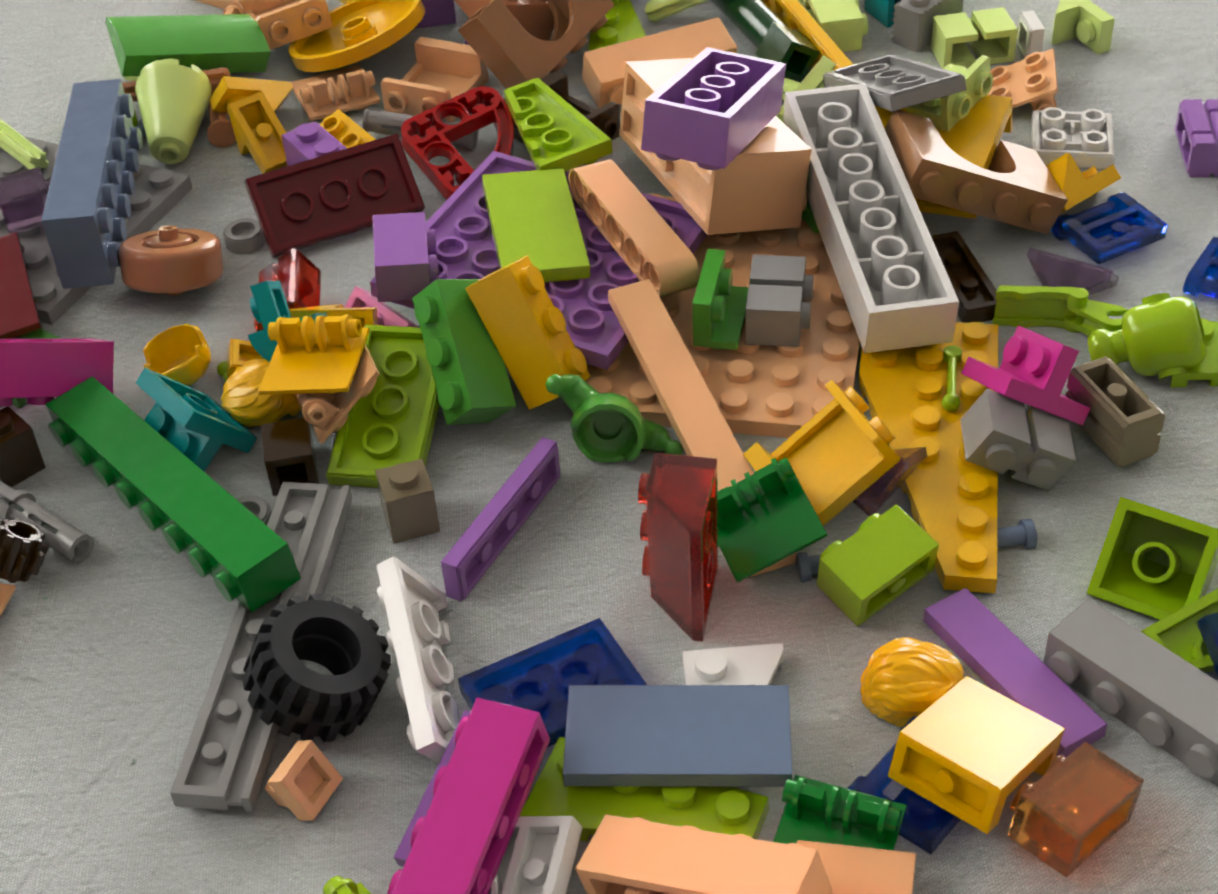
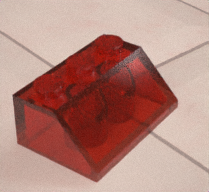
[638,453,719,642]

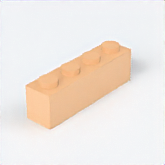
[582,17,737,109]
[575,814,832,894]

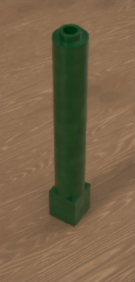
[711,0,820,83]

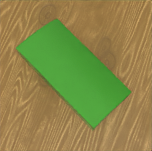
[105,14,271,77]

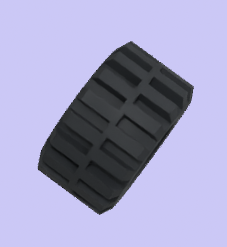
[242,594,391,743]

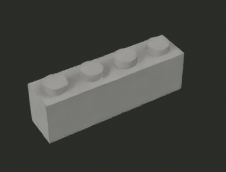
[1044,599,1218,786]

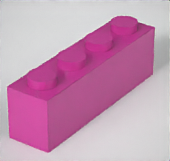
[0,338,114,407]
[388,697,550,894]

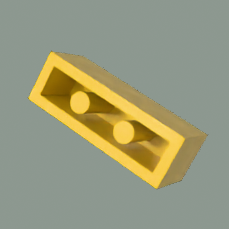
[465,255,591,410]

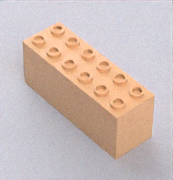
[619,58,812,235]

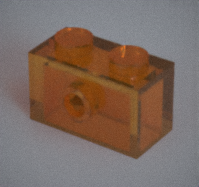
[1008,742,1144,877]

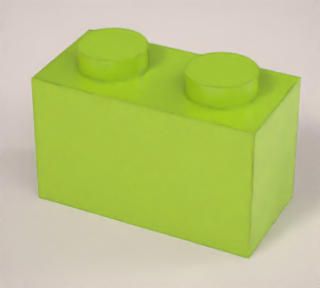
[817,504,939,627]

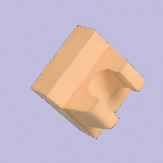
[265,740,343,821]

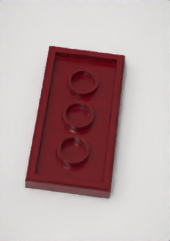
[244,134,425,258]

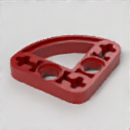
[401,86,514,200]

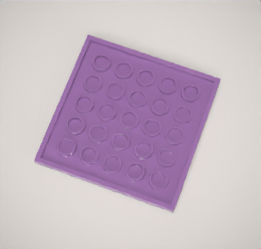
[370,151,707,370]

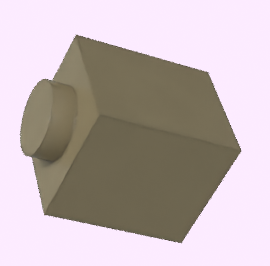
[375,459,440,544]

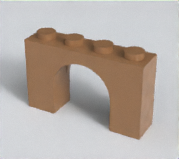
[458,0,615,89]
[885,110,1068,235]

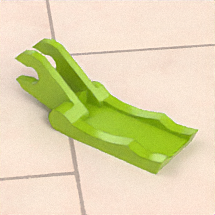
[992,285,1128,336]

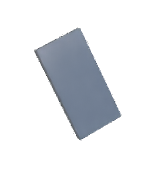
[563,685,792,787]

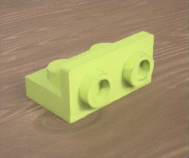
[906,55,993,132]

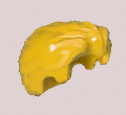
[221,358,302,428]
[860,637,964,727]

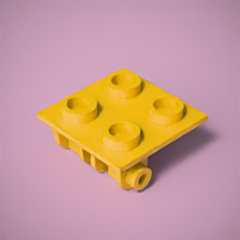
[258,314,370,395]

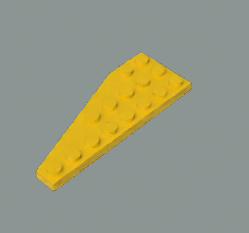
[859,322,998,594]

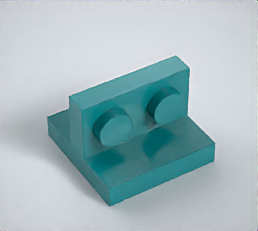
[135,368,257,471]

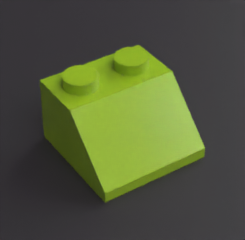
[1086,496,1218,620]

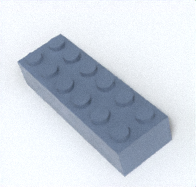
[41,79,143,289]

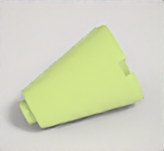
[135,58,212,164]

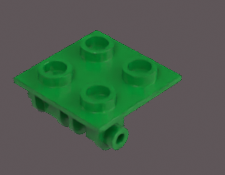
[697,457,828,583]
[773,774,907,850]

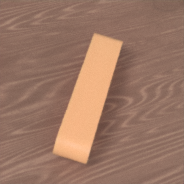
[569,159,700,298]

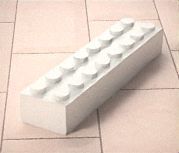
[783,83,959,353]

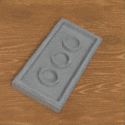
[823,54,966,111]

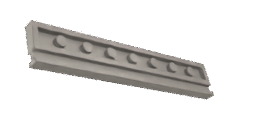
[170,482,353,812]

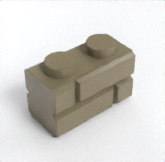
[1065,356,1165,467]

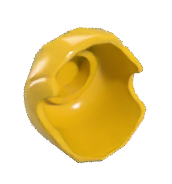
[143,324,211,387]

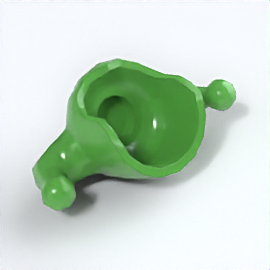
[545,374,684,463]

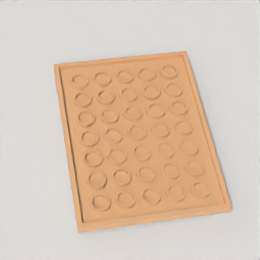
[573,194,861,438]

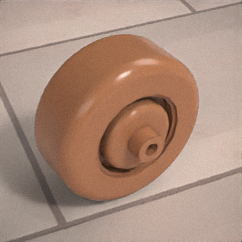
[119,225,224,295]

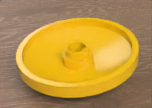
[288,0,425,72]

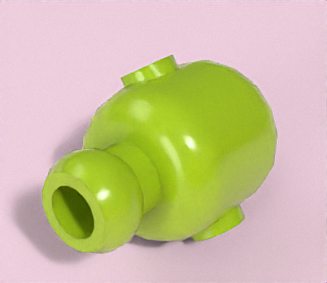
[1087,293,1207,380]

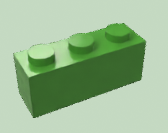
[412,279,516,425]

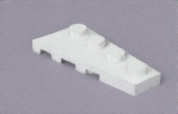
[376,556,459,764]

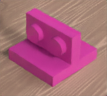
[961,325,1091,425]

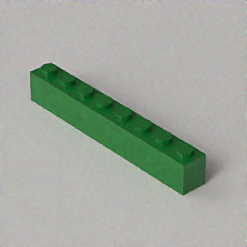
[45,376,301,613]

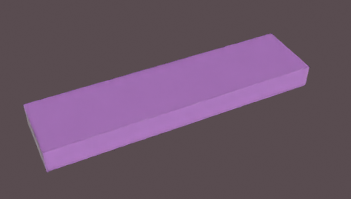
[441,437,561,602]
[923,588,1107,760]

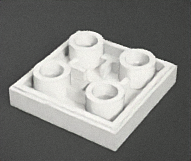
[1031,107,1115,169]

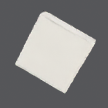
[1016,10,1045,57]

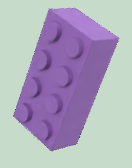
[641,47,786,170]

